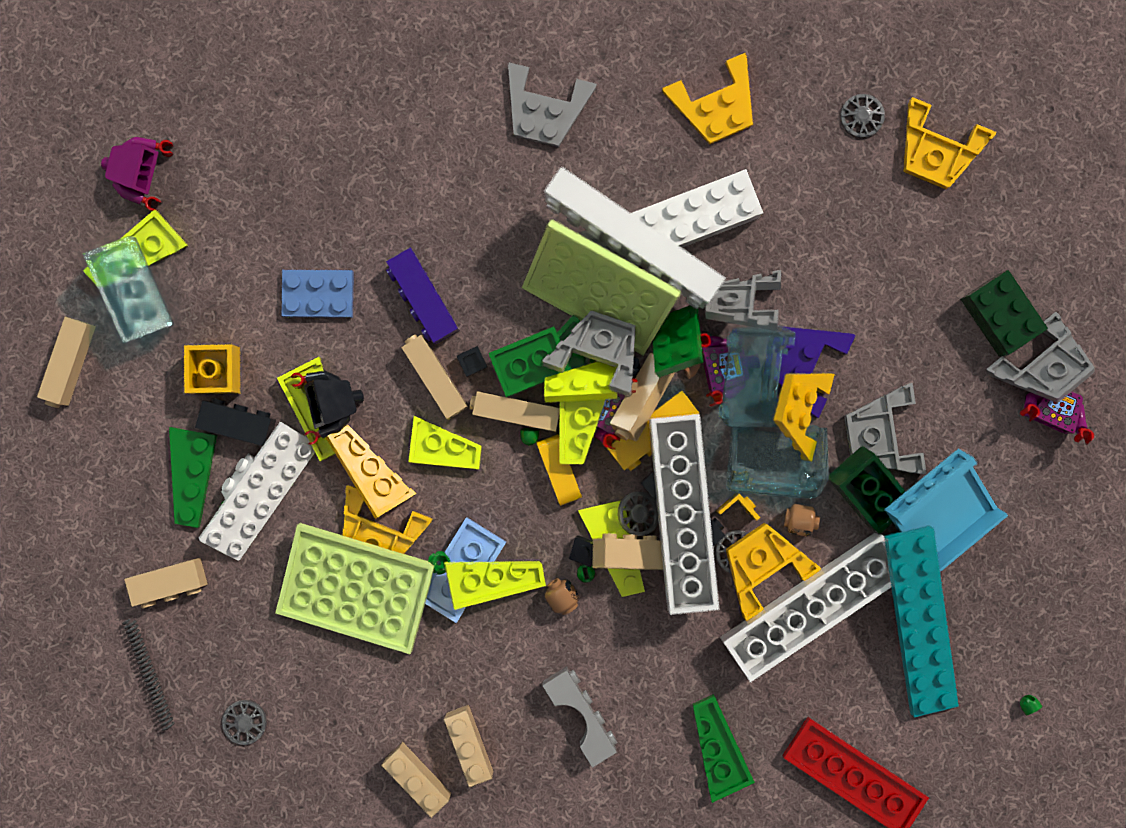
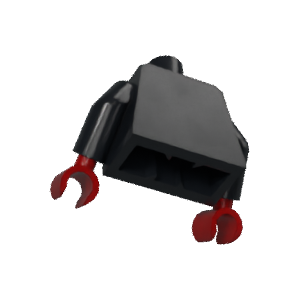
[291,371,364,445]

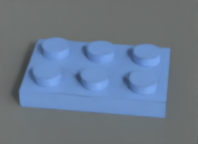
[282,270,354,318]

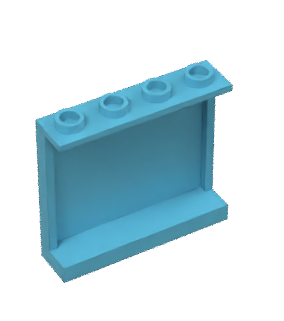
[884,449,1008,572]

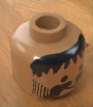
[784,504,820,536]
[544,578,580,615]

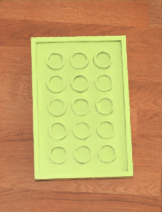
[522,219,681,356]
[276,523,436,654]

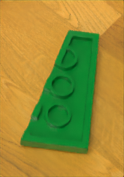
[169,427,217,528]
[692,694,755,803]

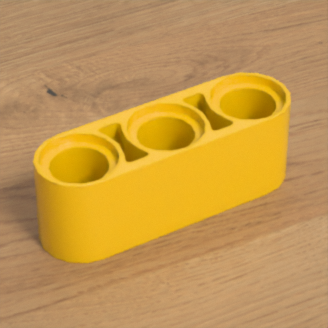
[536,434,582,506]

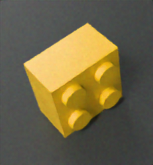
[184,344,240,394]

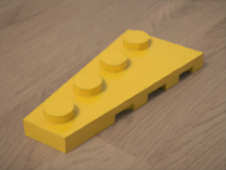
[326,425,416,519]

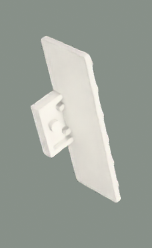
[199,422,315,560]

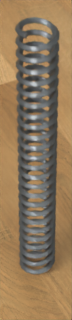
[122,619,175,731]

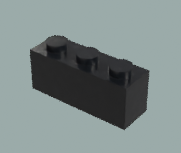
[195,398,276,446]

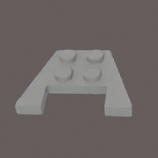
[508,63,597,147]
[705,270,781,331]
[542,310,635,397]
[986,312,1095,403]
[844,383,927,474]

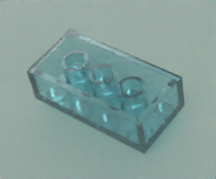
[83,236,175,344]

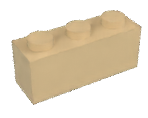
[593,534,663,570]
[125,558,208,608]
[444,705,493,787]
[382,742,451,818]

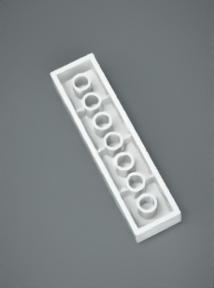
[545,167,725,309]
[578,169,763,260]
[649,414,719,614]
[720,533,891,682]

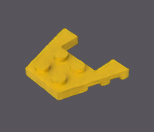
[662,53,753,145]
[903,97,996,189]
[774,373,835,462]
[342,485,433,554]
[726,523,821,621]

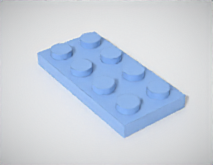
[425,517,506,623]

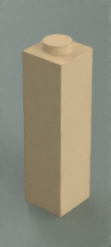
[37,317,96,408]
[401,334,468,420]
[610,353,675,442]
[469,392,560,432]

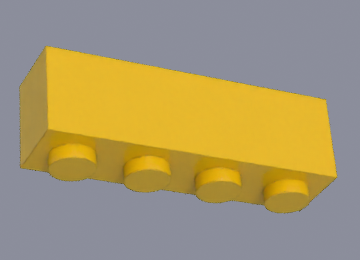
[607,391,699,471]

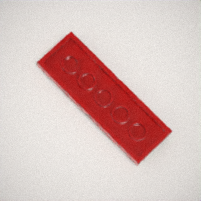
[782,717,929,828]

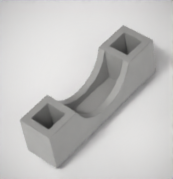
[542,666,618,768]

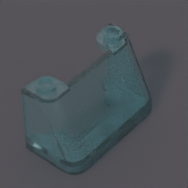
[718,325,795,427]
[726,419,829,498]

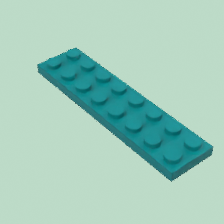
[884,525,959,718]

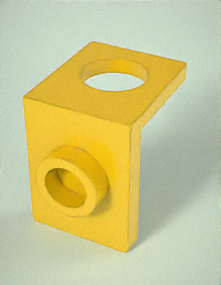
[716,493,760,521]

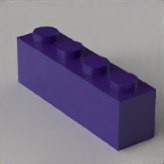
[386,247,460,345]

